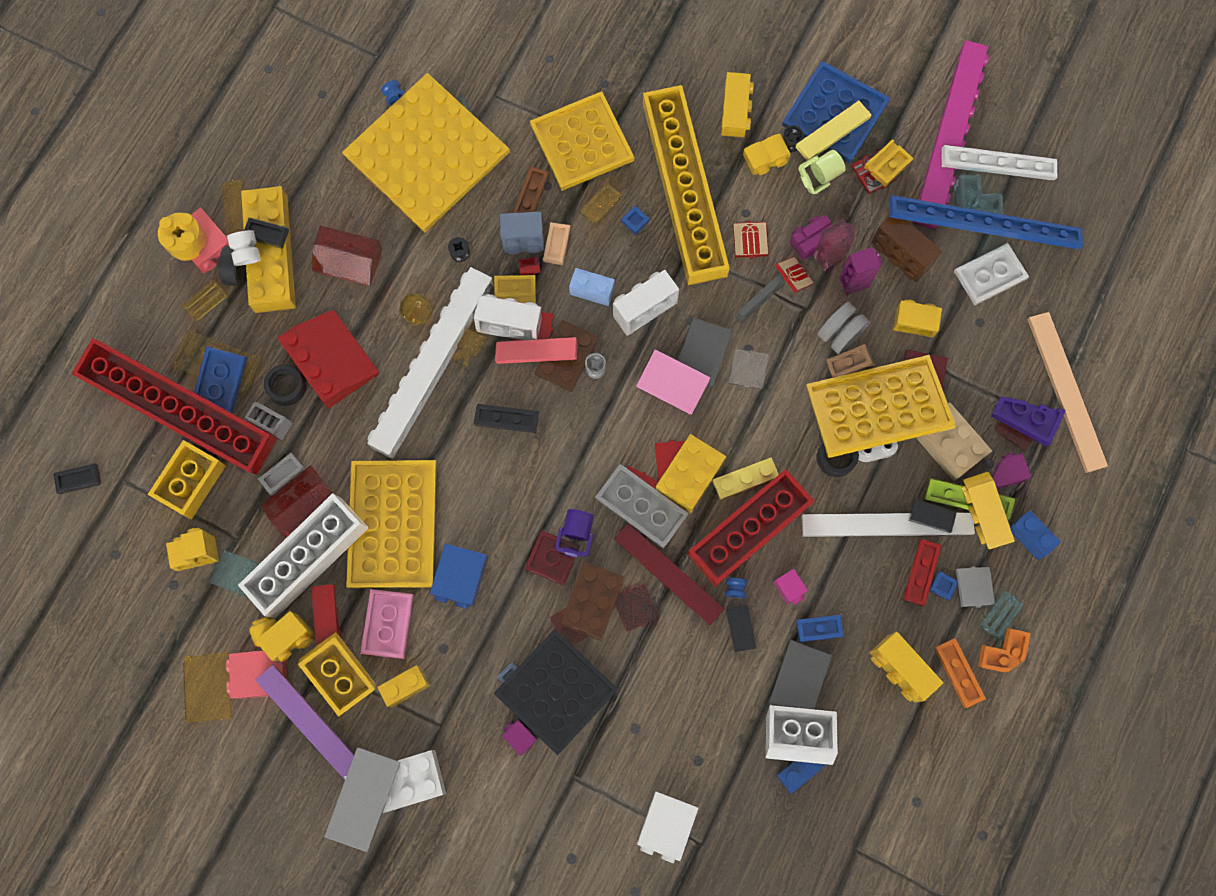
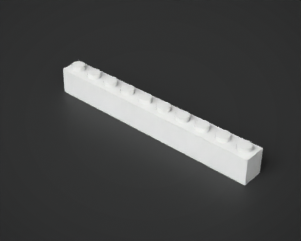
[367,267,494,460]

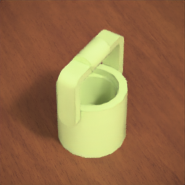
[798,150,846,194]

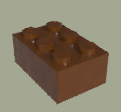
[871,216,942,283]
[561,562,625,642]

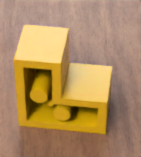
[166,528,219,571]
[256,611,315,663]

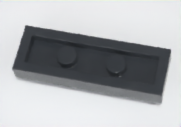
[474,404,539,433]

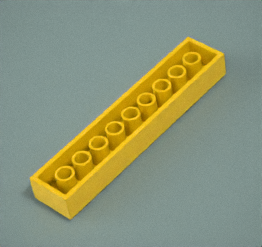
[643,85,729,285]

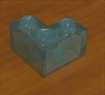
[954,175,1004,215]

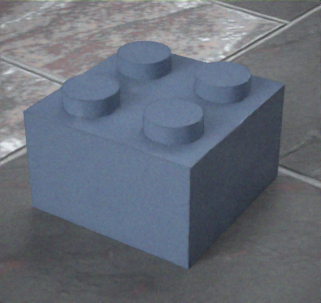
[500,212,545,255]

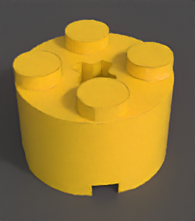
[158,213,207,261]

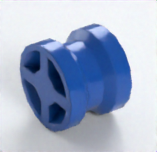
[381,80,405,105]
[724,578,748,599]

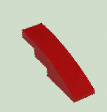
[312,584,342,645]

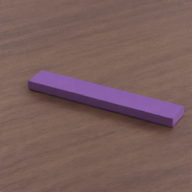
[255,664,354,779]

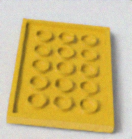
[806,355,955,458]
[346,460,437,588]

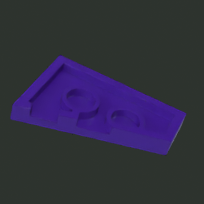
[991,396,1066,446]

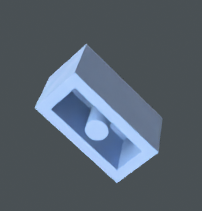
[569,268,615,306]

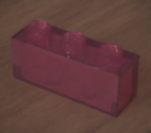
[814,219,855,272]

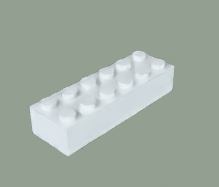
[238,493,369,619]

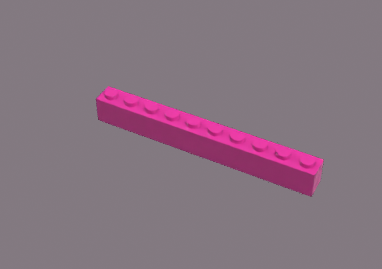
[912,40,989,230]

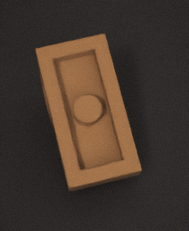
[826,344,875,378]

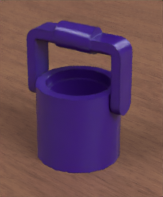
[555,509,594,558]

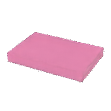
[636,349,711,415]
[360,589,414,659]

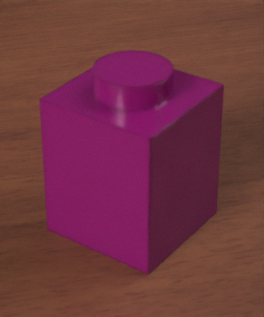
[502,720,537,756]

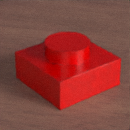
[518,257,541,276]

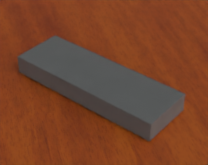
[736,273,786,323]

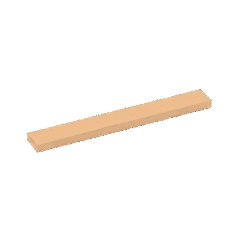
[1027,312,1108,473]

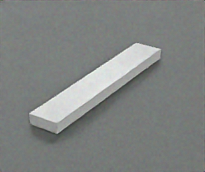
[942,145,1057,180]

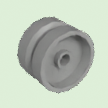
[817,301,871,355]

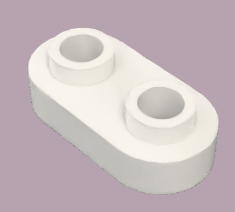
[858,442,898,462]

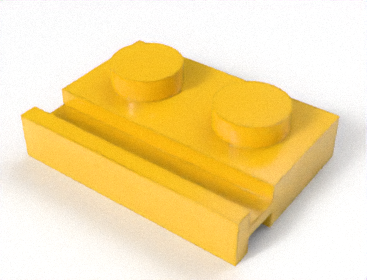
[864,139,914,187]
[494,275,536,304]

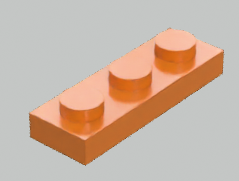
[934,638,986,708]

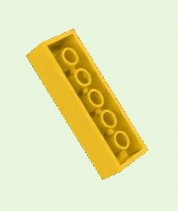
[241,186,296,313]

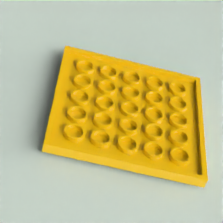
[342,73,510,233]

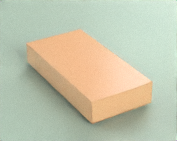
[543,222,571,265]

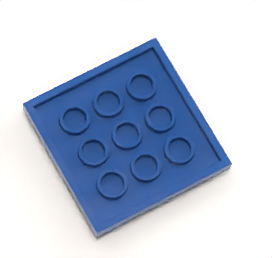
[782,61,890,164]

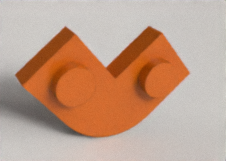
[978,628,1031,672]

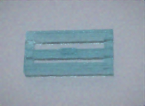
[980,591,1024,639]

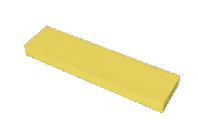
[796,101,871,160]

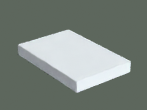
[954,243,1029,306]

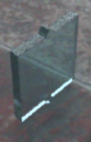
[210,550,259,596]

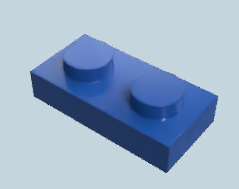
[796,615,844,642]
[776,761,826,794]

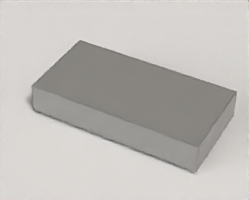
[258,453,306,496]

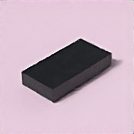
[244,218,289,249]
[53,463,101,495]
[908,499,957,533]
[726,605,756,653]

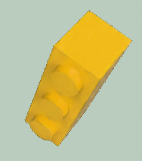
[721,72,754,137]

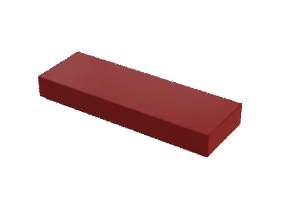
[903,539,942,607]

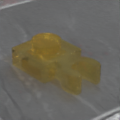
[453,328,486,368]

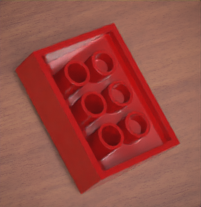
[278,310,380,409]

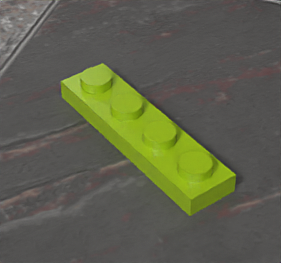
[924,478,1015,520]

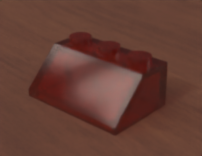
[312,225,383,286]
[261,465,334,538]

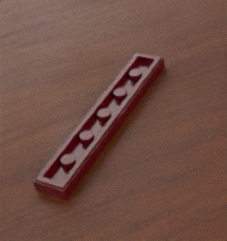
[614,523,725,626]

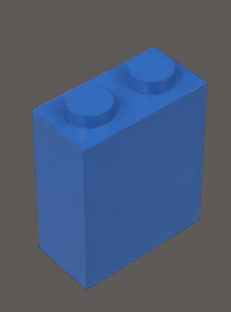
[430,544,488,609]

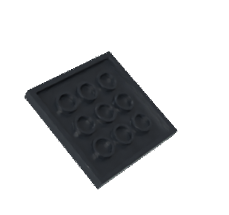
[493,629,618,756]

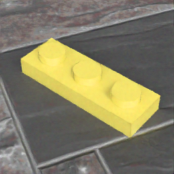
[712,457,779,501]

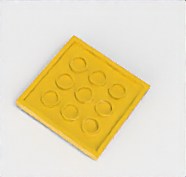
[530,91,634,191]

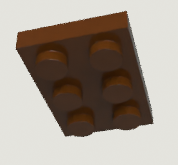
[535,320,599,392]

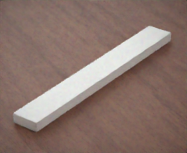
[801,513,975,537]

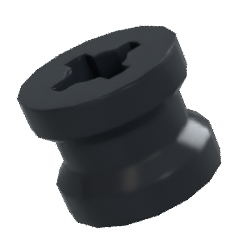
[448,237,470,262]

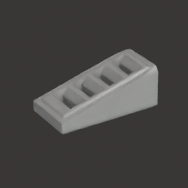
[244,401,292,440]

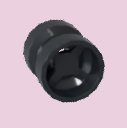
[783,125,804,152]

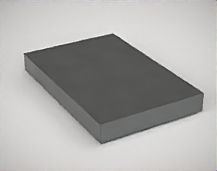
[678,318,732,388]
[769,640,832,710]

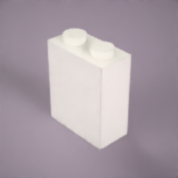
[637,791,698,863]

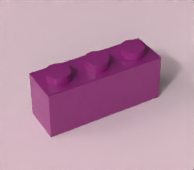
[839,247,882,295]

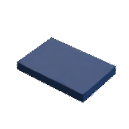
[194,346,248,413]

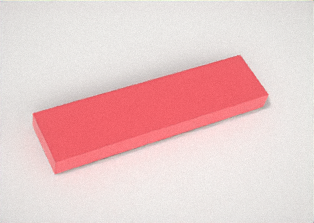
[495,337,578,364]

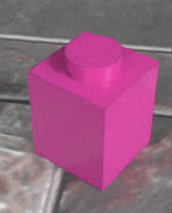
[773,569,808,605]

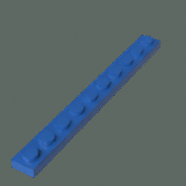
[889,195,1084,249]

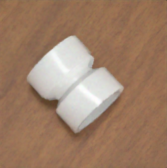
[227,230,261,266]

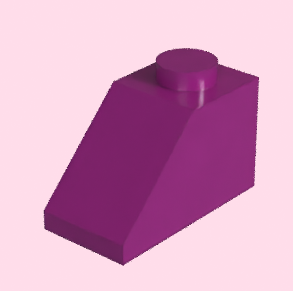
[991,452,1031,490]

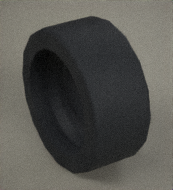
[218,246,246,286]
[264,364,306,406]
[817,443,859,477]

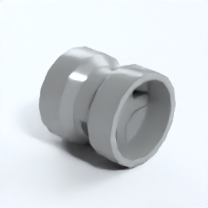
[585,353,606,379]

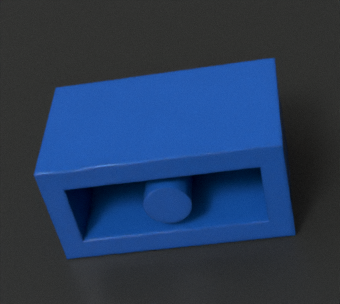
[1010,510,1061,560]

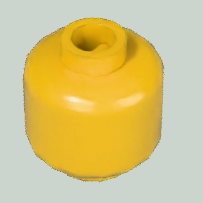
[249,616,277,647]

